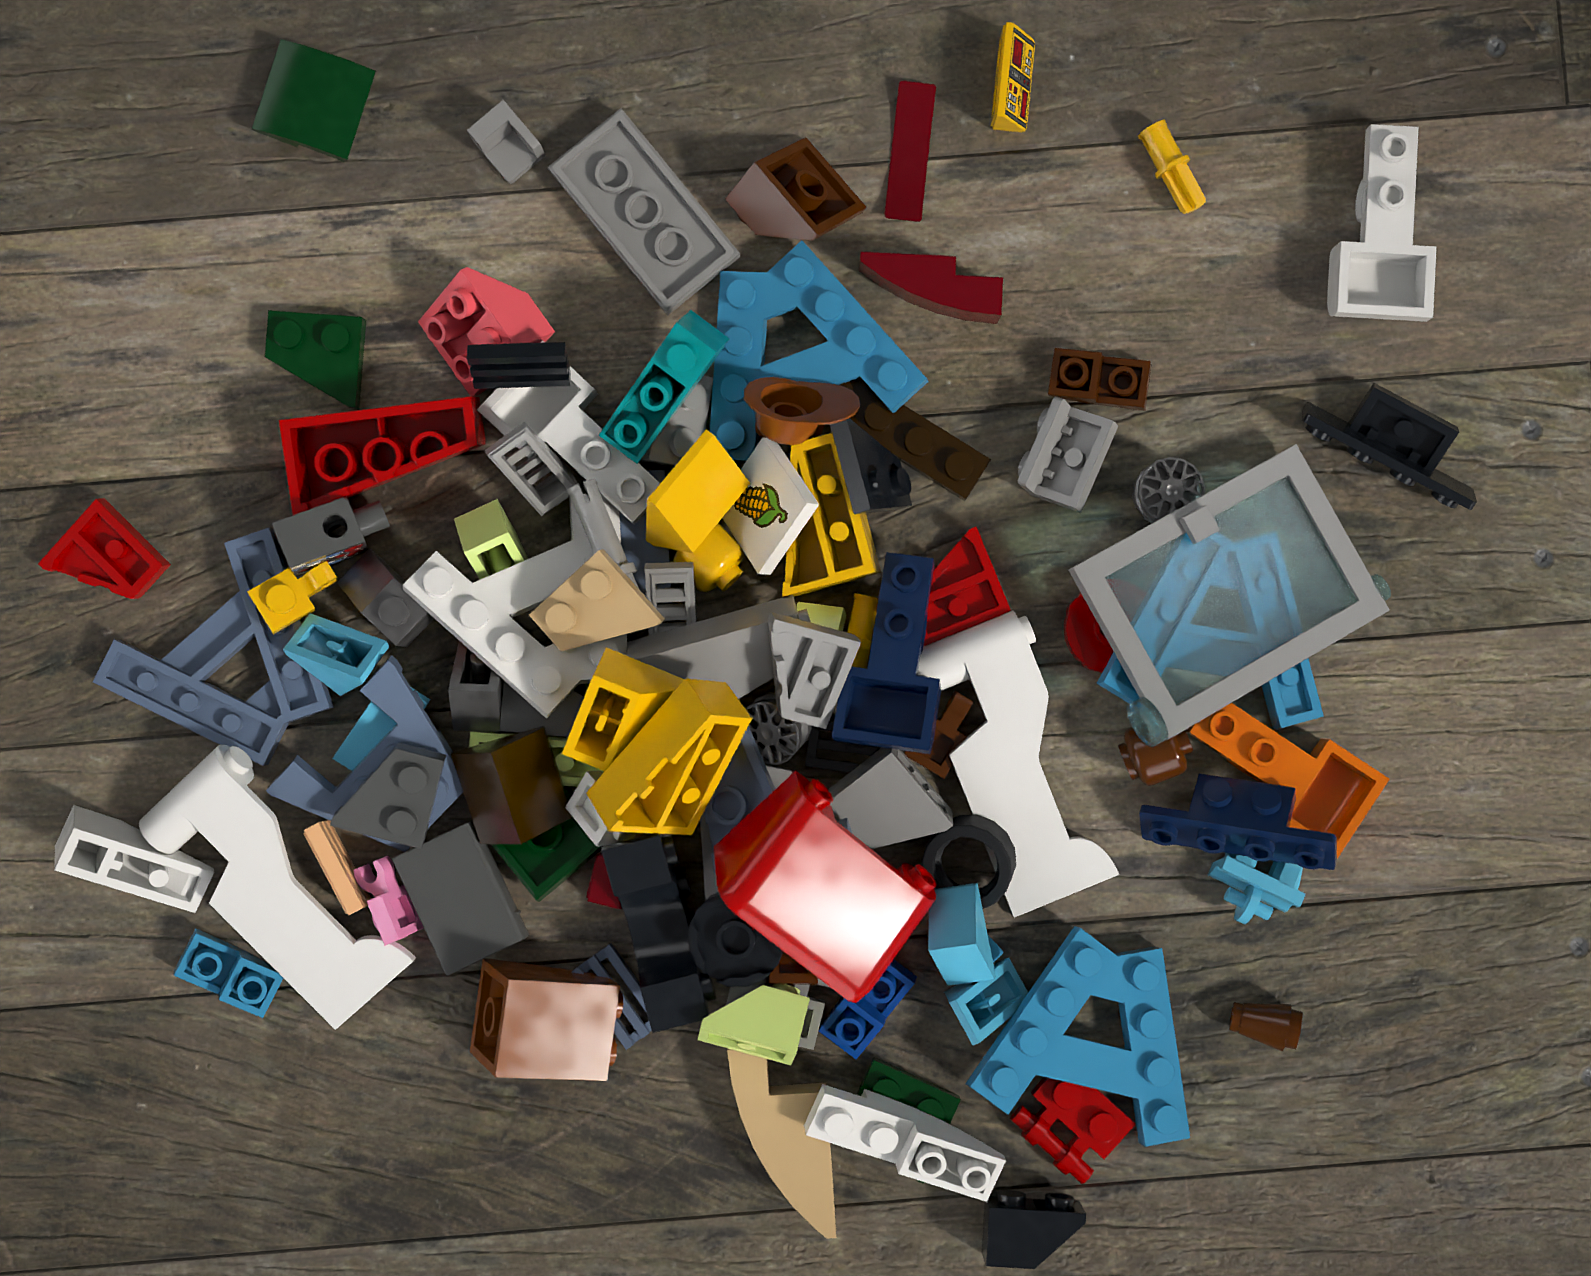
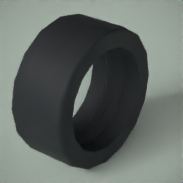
[922,815,1016,909]

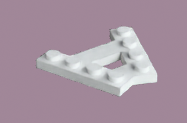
[403,494,627,719]

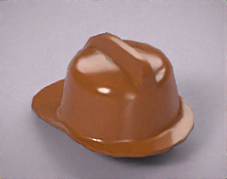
[744,377,860,445]

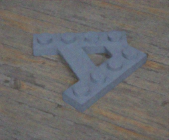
[93,528,334,766]

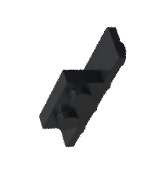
[1302,383,1477,510]

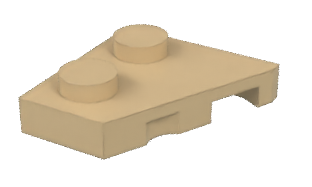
[529,549,665,651]

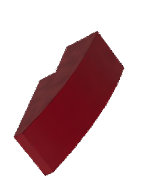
[859,252,1003,324]

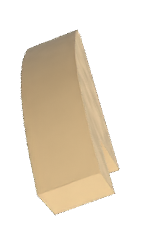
[727,1048,836,1239]

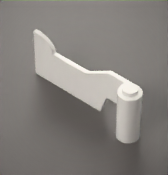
[917,610,1119,917]
[139,745,416,1030]

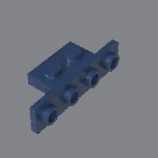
[1139,773,1337,870]

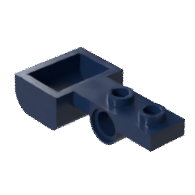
[832,552,941,754]

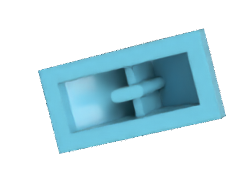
[283,613,389,696]
[928,883,996,986]
[944,958,1028,1045]

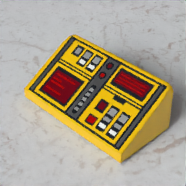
[990,22,1035,132]

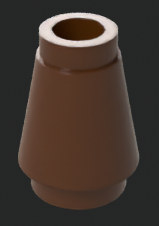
[1229,1002,1303,1052]

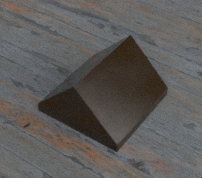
[451,726,572,844]

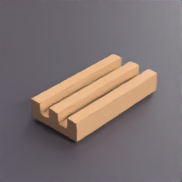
[303,820,372,915]

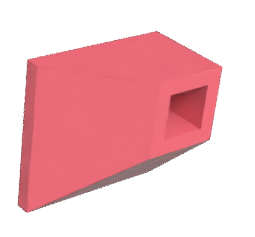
[418,267,555,397]

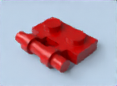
[1010,1077,1136,1184]

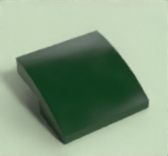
[251,39,376,162]

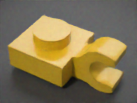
[247,561,337,635]

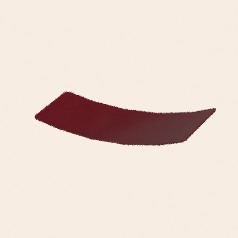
[884,81,936,222]

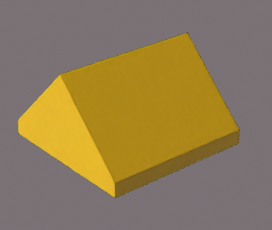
[646,430,750,553]

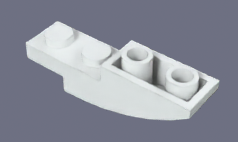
[804,1084,1006,1202]

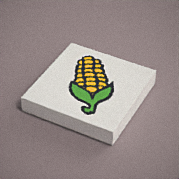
[722,437,819,575]

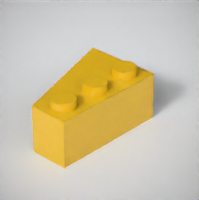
[782,433,882,597]
[586,678,752,835]

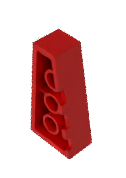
[279,396,486,515]

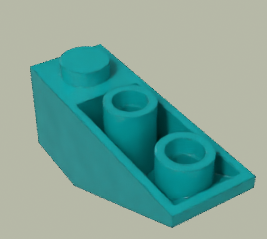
[599,310,729,464]

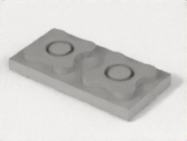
[548,108,740,316]

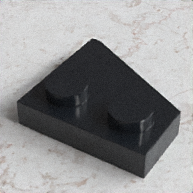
[830,418,912,515]

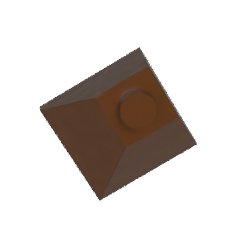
[725,137,867,241]

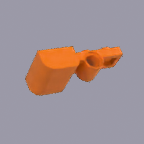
[1186,703,1390,859]

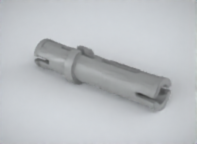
[567,479,640,590]

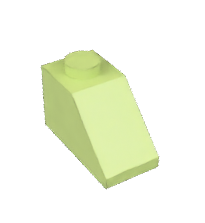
[454,499,528,580]
[697,984,810,1065]

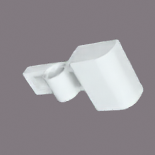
[1327,124,1436,322]
[477,340,660,524]

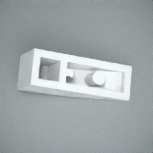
[55,805,214,913]

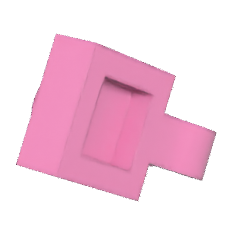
[354,856,424,945]

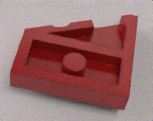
[38,498,171,599]
[924,526,1011,646]

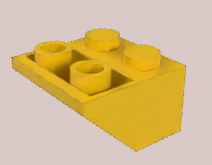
[562,647,684,771]

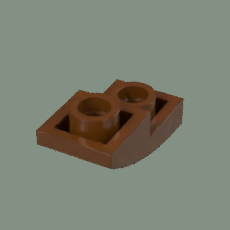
[1048,348,1152,411]

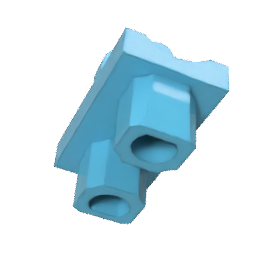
[1208,853,1306,925]

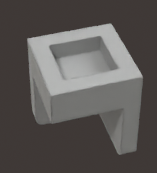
[467,100,546,184]

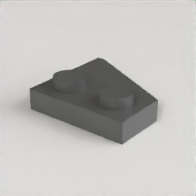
[330,742,446,849]

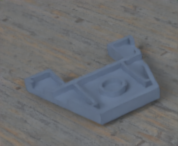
[266,655,463,852]

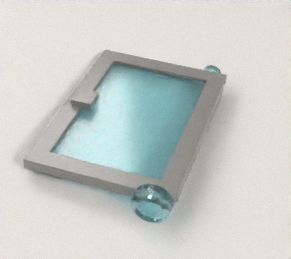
[1069,444,1391,747]

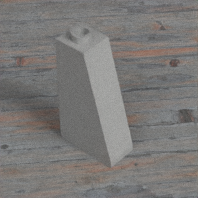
[627,595,811,699]

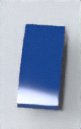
[818,960,917,1059]

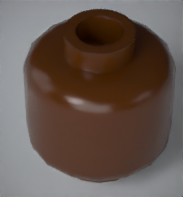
[1118,717,1194,786]

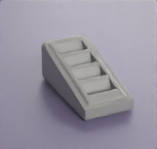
[485,422,577,516]
[645,562,698,636]

